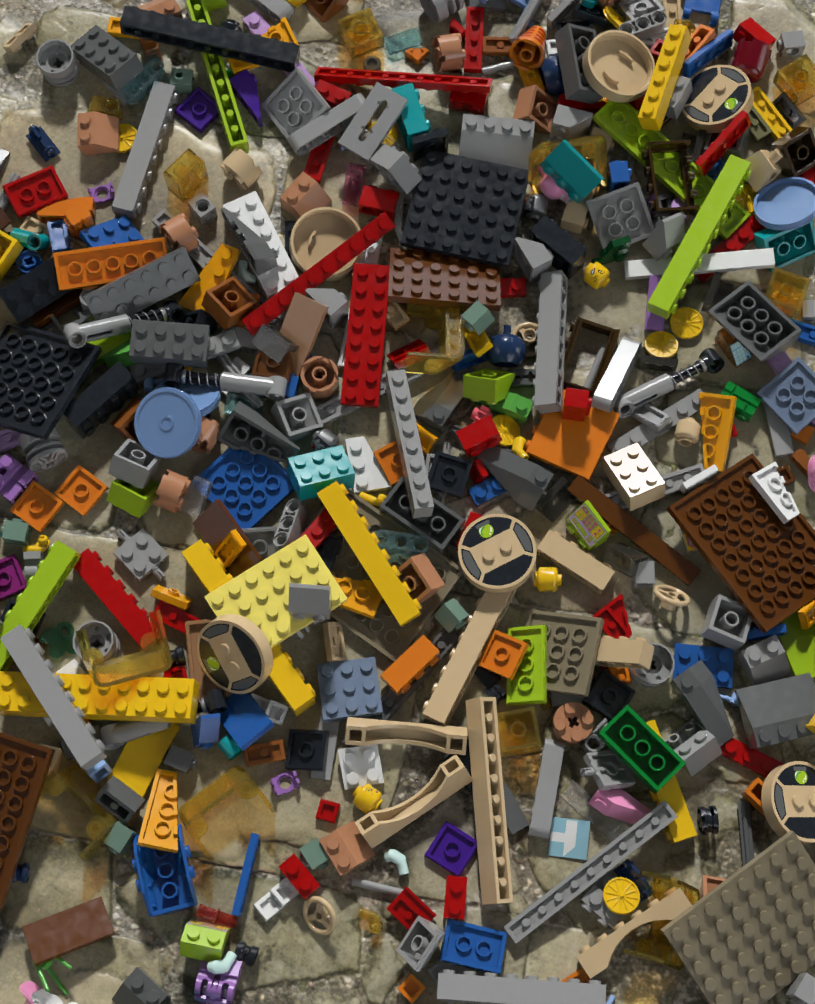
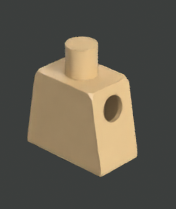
[745,148,783,192]

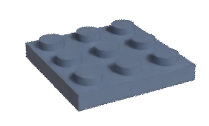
[756,357,815,436]
[316,657,383,723]

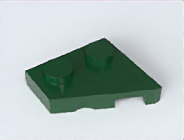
[591,235,631,265]

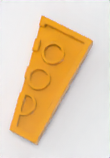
[227,17,299,76]
[179,243,241,312]
[698,392,737,472]
[334,577,382,619]
[137,768,178,854]

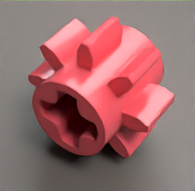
[470,405,493,423]

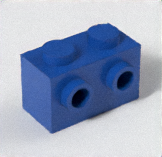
[605,160,632,193]

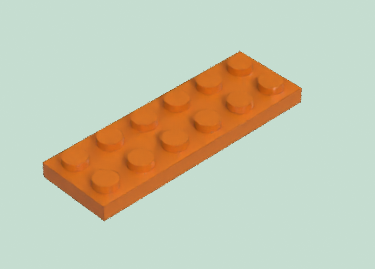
[53,237,168,291]

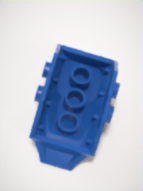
[132,824,198,917]

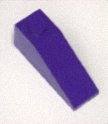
[229,69,263,127]

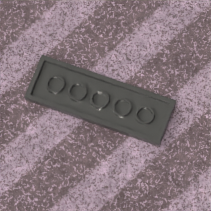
[83,246,201,321]

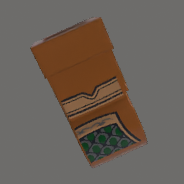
[139,38,164,69]

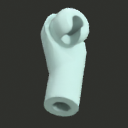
[207,951,237,974]

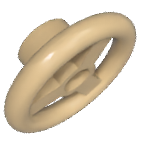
[511,322,538,357]
[653,585,691,611]
[302,896,337,935]

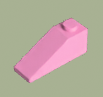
[588,788,652,824]

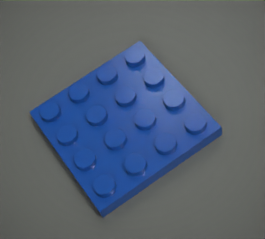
[192,448,294,529]

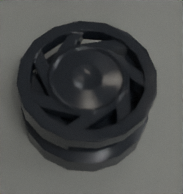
[697,805,719,835]

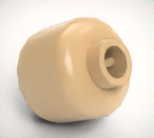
[674,417,701,447]

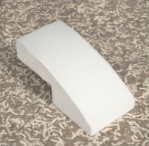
[251,693,289,726]
[253,877,299,922]

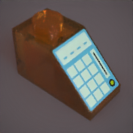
[714,328,752,368]

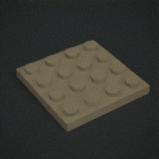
[526,609,604,697]

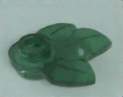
[39,622,76,659]

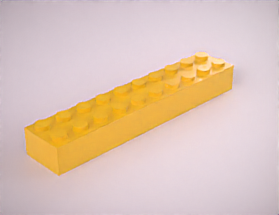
[181,539,316,717]
[0,671,200,724]

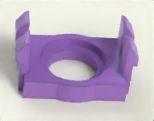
[87,182,115,204]
[269,770,300,796]

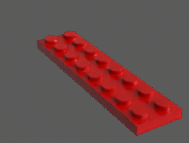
[340,263,389,408]

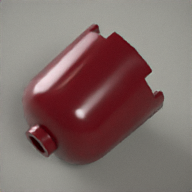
[731,38,772,84]

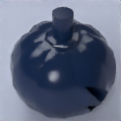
[539,55,565,95]
[486,325,527,368]

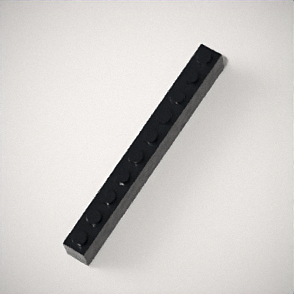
[120,6,300,73]

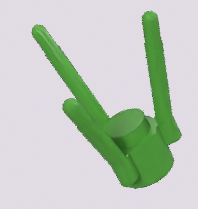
[31,957,72,996]

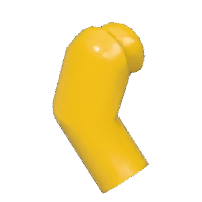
[512,436,529,460]
[359,492,387,507]
[23,535,50,553]

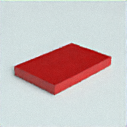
[2,165,68,219]

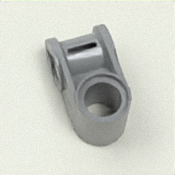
[582,718,608,753]

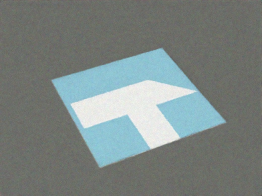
[548,817,590,860]

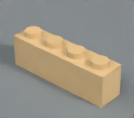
[537,530,615,595]
[595,635,655,670]

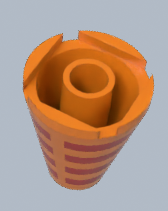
[509,26,546,71]

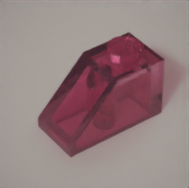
[342,163,367,206]

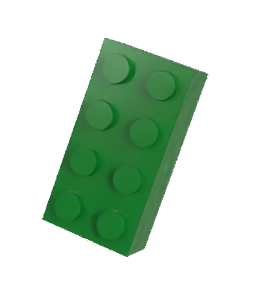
[597,704,686,794]

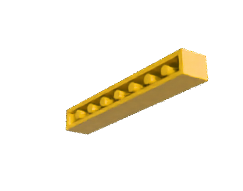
[317,481,422,626]

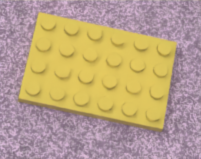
[204,534,348,648]

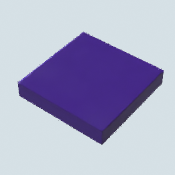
[174,87,219,133]
[424,821,477,876]

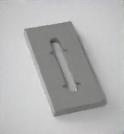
[338,82,408,162]

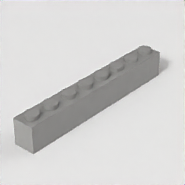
[112,81,179,219]
[532,270,568,414]
[385,369,434,519]
[0,624,107,771]
[437,969,606,1004]

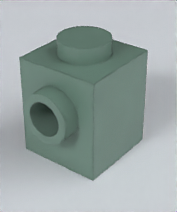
[167,68,195,94]
[461,300,495,335]
[0,518,33,546]
[434,598,469,633]
[104,821,139,855]
[299,838,330,872]

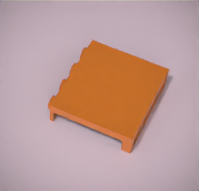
[524,389,620,482]

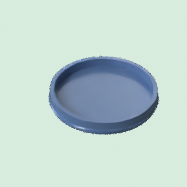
[753,177,815,231]
[154,381,221,417]
[134,387,202,459]

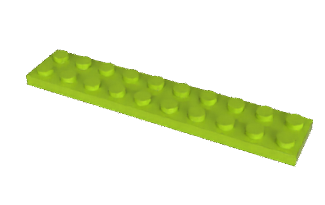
[592,100,751,240]

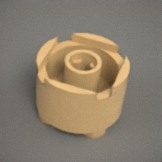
[220,148,263,192]

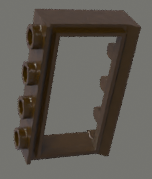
[642,140,700,218]
[563,316,620,399]

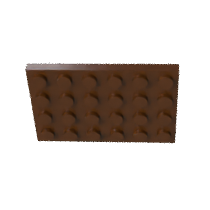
[388,248,501,311]

